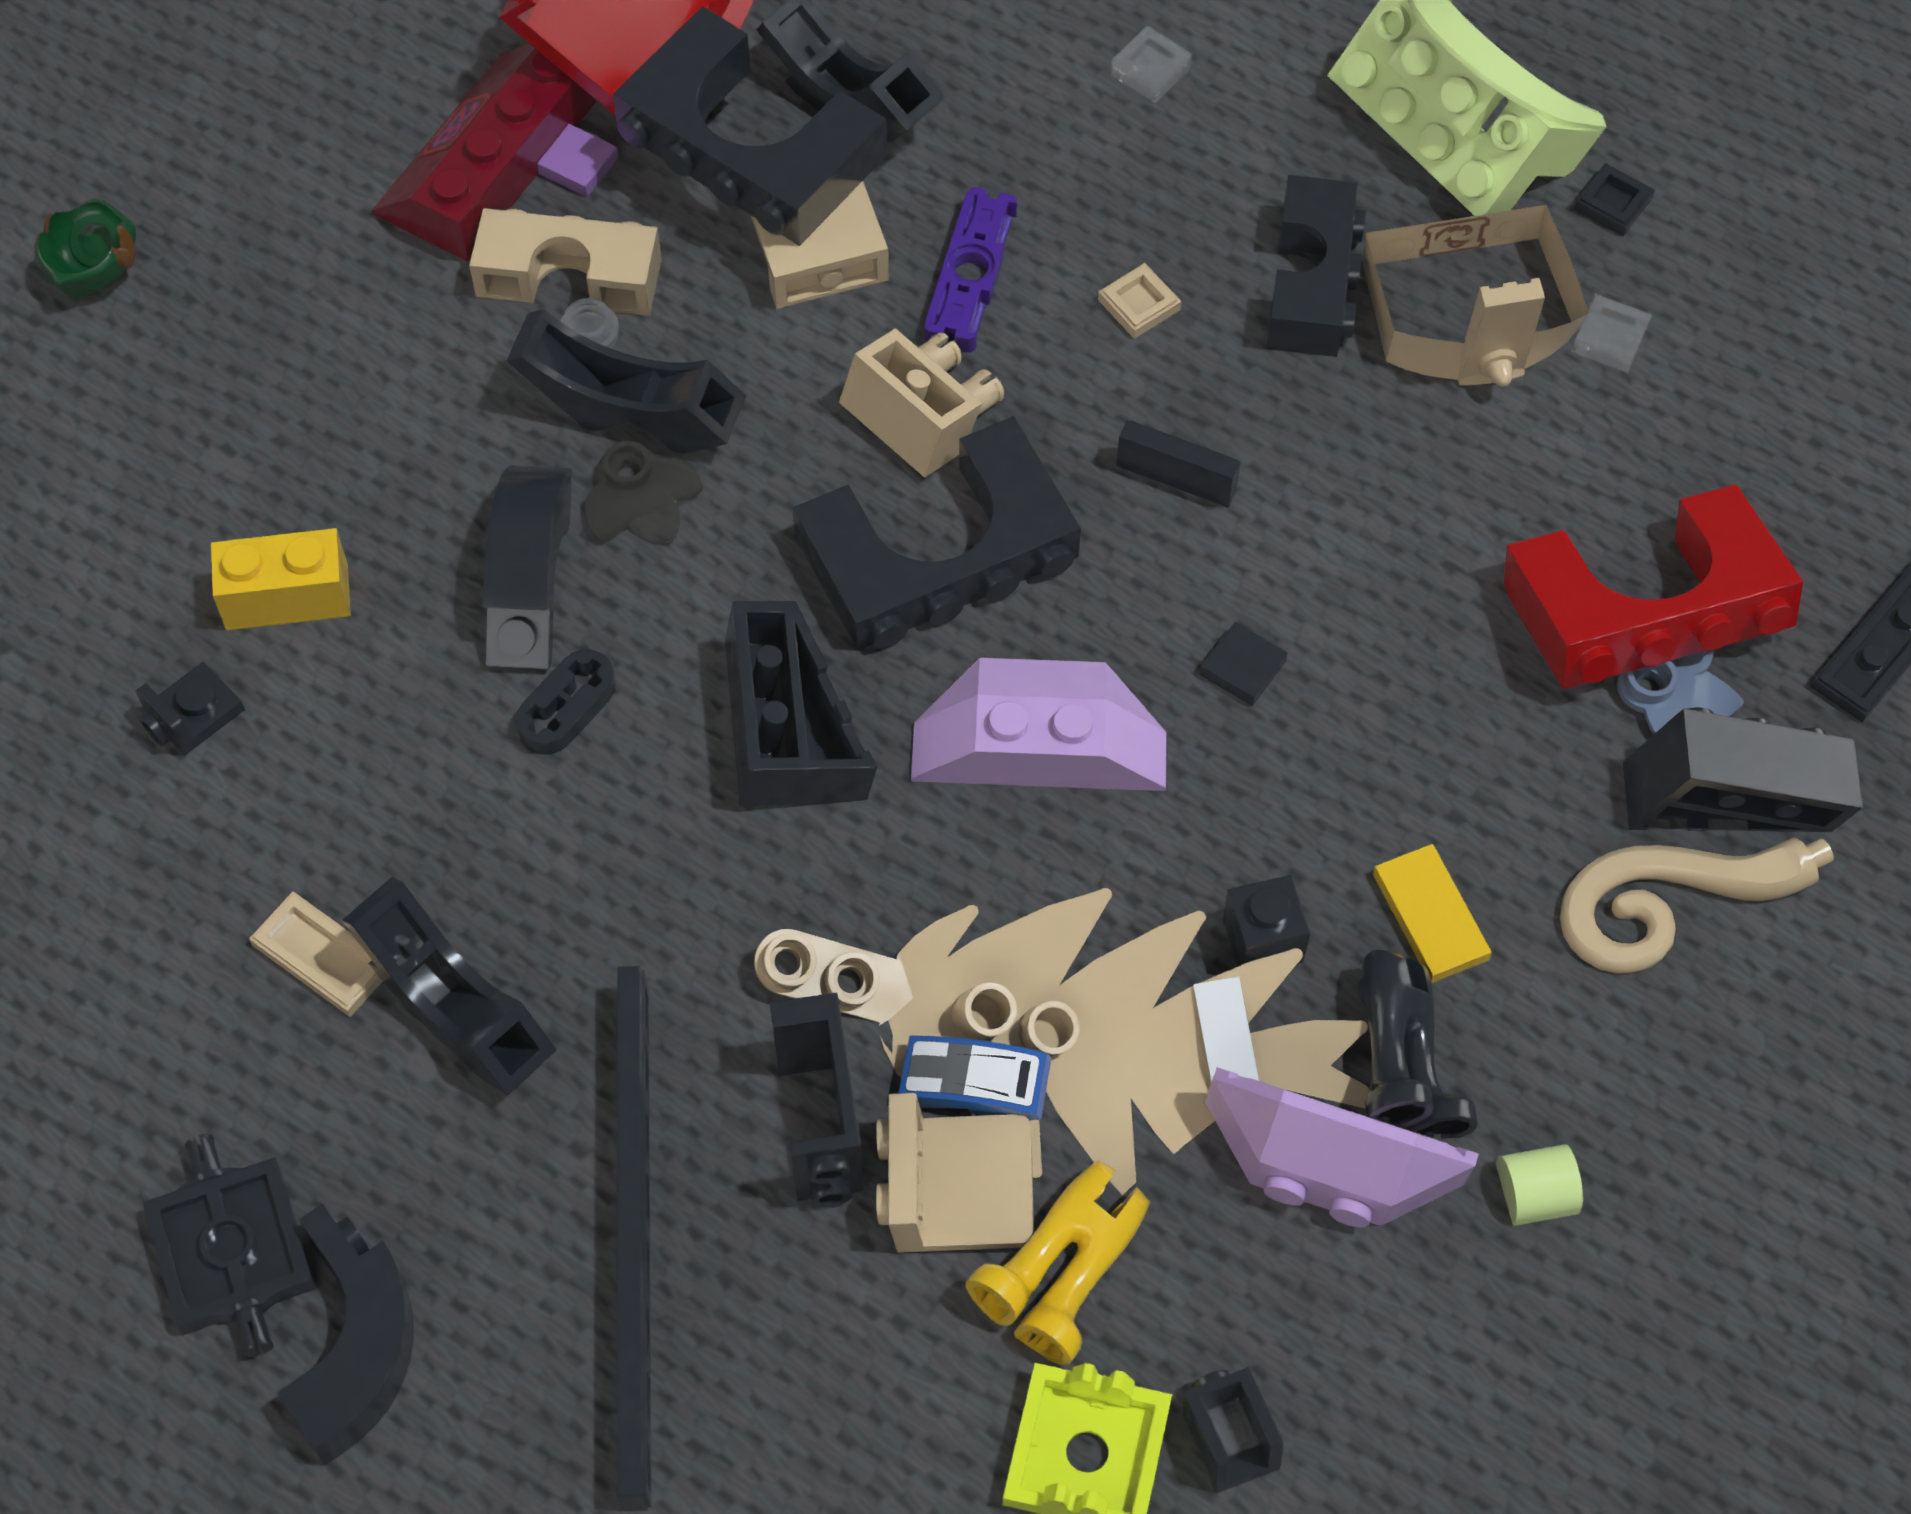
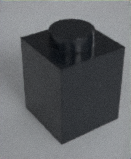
[1222,875,1310,967]

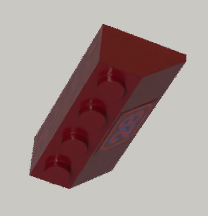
[371,43,596,262]

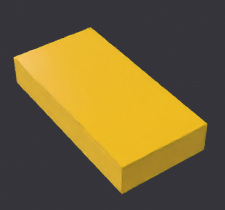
[1373,844,1492,983]

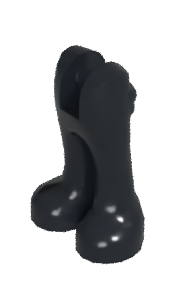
[1357,950,1477,1139]

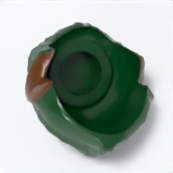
[34,199,136,300]

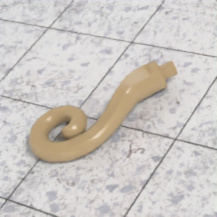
[1560,837,1834,974]

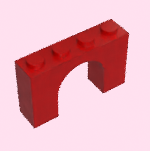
[1504,484,1803,690]

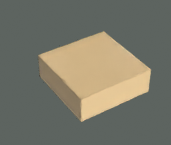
[1098,263,1181,339]

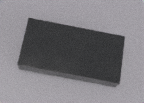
[1116,420,1241,508]

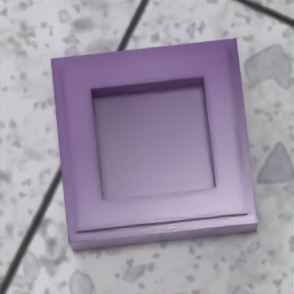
[537,124,619,197]

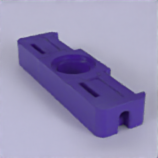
[925,187,1017,353]

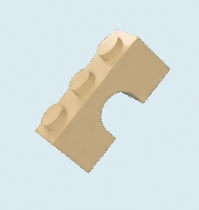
[469,208,662,316]

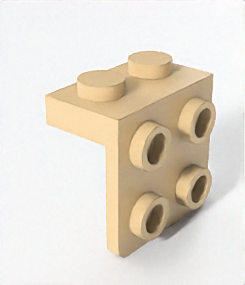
[876,1093,1034,1252]

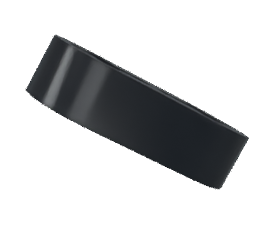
[516,649,616,755]

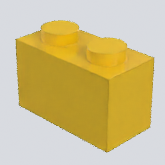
[211,528,351,631]

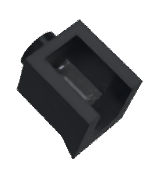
[1183,1367,1284,1494]

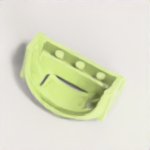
[1327,0,1607,216]

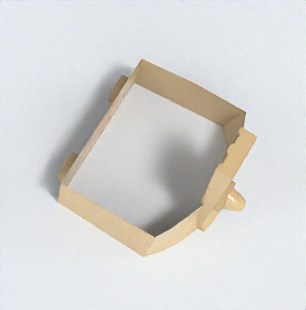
[1363,205,1589,387]

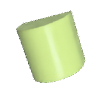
[1496,1144,1583,1226]

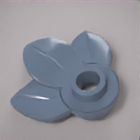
[1617,650,1744,734]

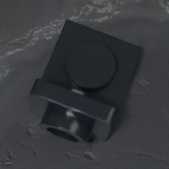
[135,661,245,756]

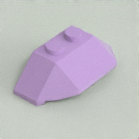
[911,658,1166,791]
[1205,1067,1479,1227]

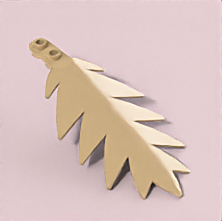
[754,888,1369,1196]

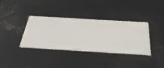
[1193,976,1259,1081]

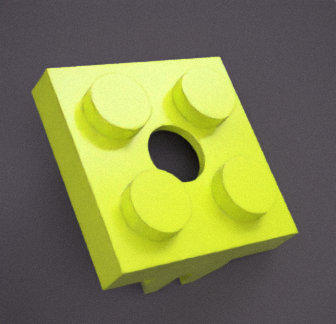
[1003,1363,1172,1514]

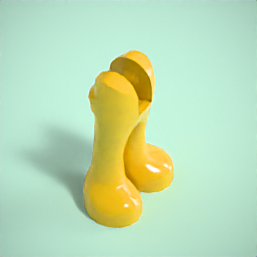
[965,1160,1150,1366]

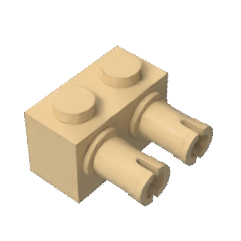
[839,328,1004,478]

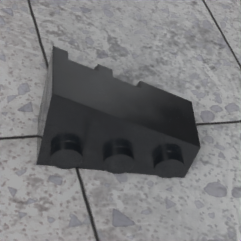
[725,601,877,806]
[1623,707,1863,832]

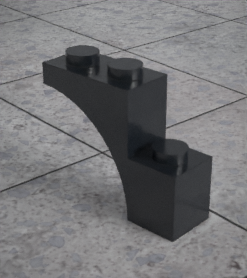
[506,309,747,454]

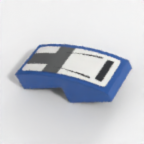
[898,1035,1051,1120]

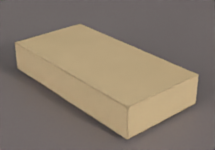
[249,892,382,1017]

